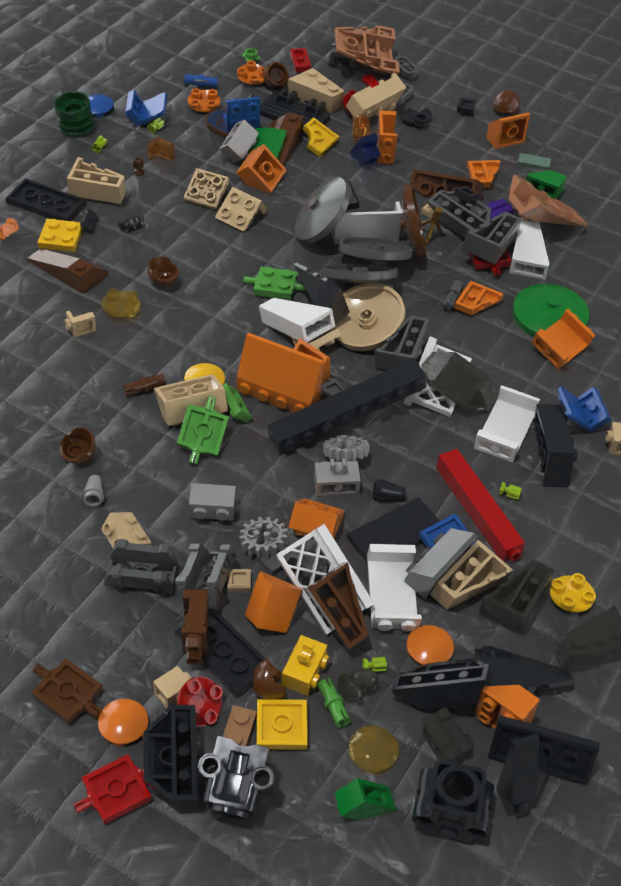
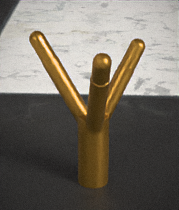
[421,207,443,245]

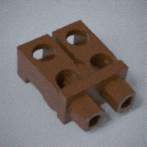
[181,589,209,664]

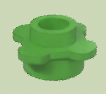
[242,48,260,62]

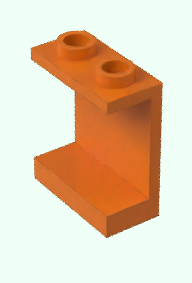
[376,110,397,164]
[531,309,596,370]

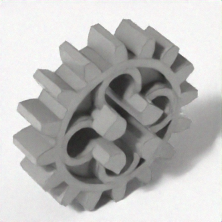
[323,435,369,462]
[239,517,288,558]

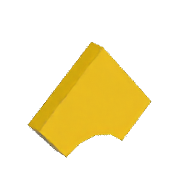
[303,117,340,157]

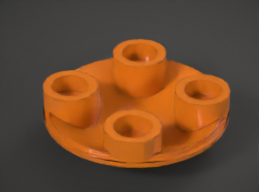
[237,60,265,85]
[187,88,220,112]
[406,625,454,665]
[98,699,148,747]

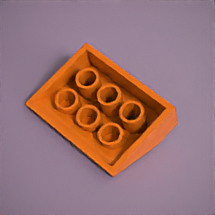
[237,333,323,413]

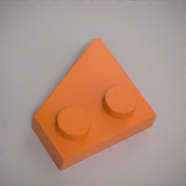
[467,160,500,188]
[454,281,504,315]

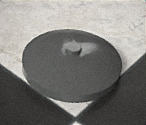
[295,177,351,244]
[338,237,413,264]
[322,263,398,287]

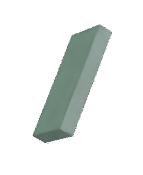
[517,153,551,170]

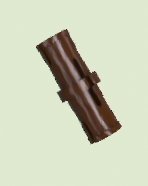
[123,373,166,397]

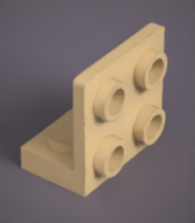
[215,187,268,232]

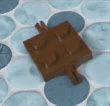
[31,659,103,724]

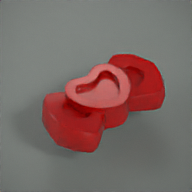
[362,74,379,88]

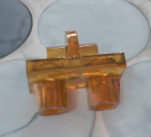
[352,114,370,145]

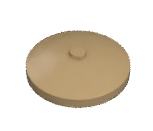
[330,283,406,351]

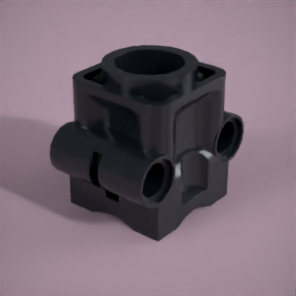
[198,736,276,820]
[412,760,494,846]

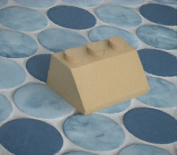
[154,374,228,426]

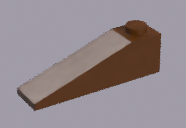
[269,112,304,166]
[410,169,484,201]
[27,249,108,294]

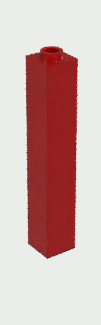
[436,449,525,562]

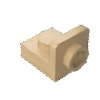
[64,311,97,338]

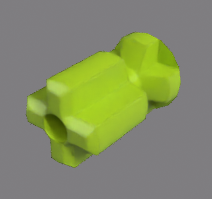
[147,118,165,133]
[91,135,107,153]
[499,482,522,500]
[362,657,387,673]

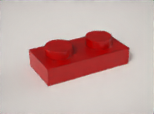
[290,48,311,73]

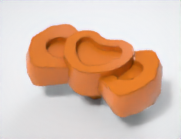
[0,218,18,241]

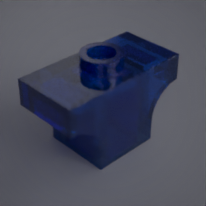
[350,133,381,167]

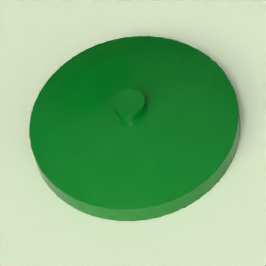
[512,284,589,337]

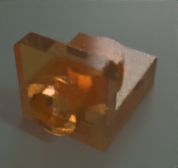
[147,137,175,161]

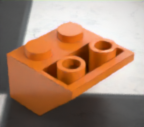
[475,685,540,729]

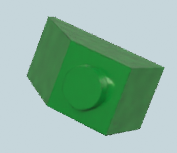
[526,170,567,199]
[335,778,397,820]

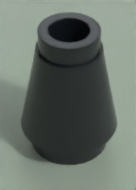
[373,479,406,500]

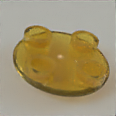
[102,289,141,318]
[349,726,399,775]

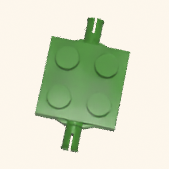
[243,267,307,300]
[176,396,229,465]

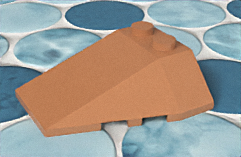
[334,26,400,75]
[509,174,588,227]

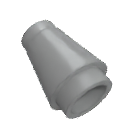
[82,475,104,507]

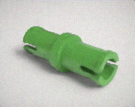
[318,678,351,728]

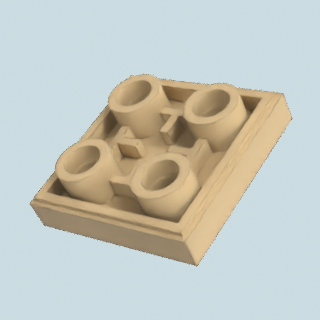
[183,168,230,211]

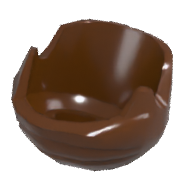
[263,61,289,89]
[493,90,520,116]
[147,256,179,287]
[60,426,96,464]
[253,658,286,700]

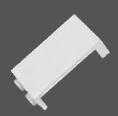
[332,202,403,244]
[474,385,540,463]
[367,544,422,631]

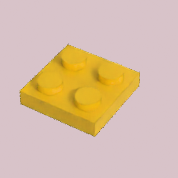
[37,219,83,252]
[257,699,307,750]

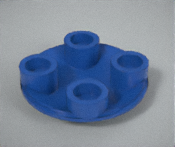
[88,94,114,118]

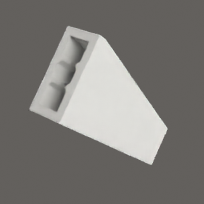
[509,217,549,280]
[259,298,335,342]

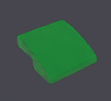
[246,127,287,159]

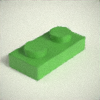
[222,383,253,423]

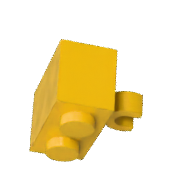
[281,635,330,696]

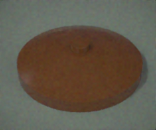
[400,183,427,258]

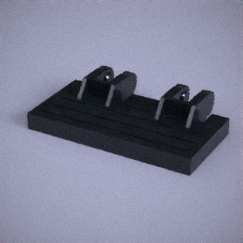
[260,87,330,133]

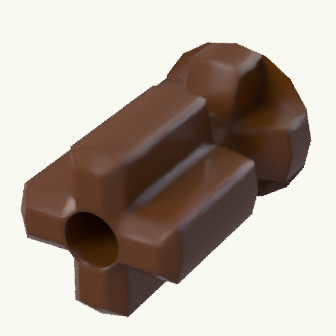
[133,157,144,176]

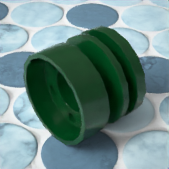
[54,91,94,137]

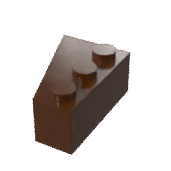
[305,562,369,649]

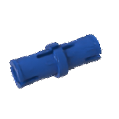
[184,74,218,88]

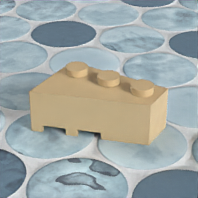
[288,68,345,113]
[346,73,406,121]
[67,157,126,204]
[430,540,513,609]

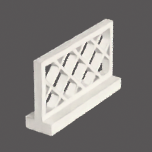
[403,336,472,417]
[275,524,374,635]

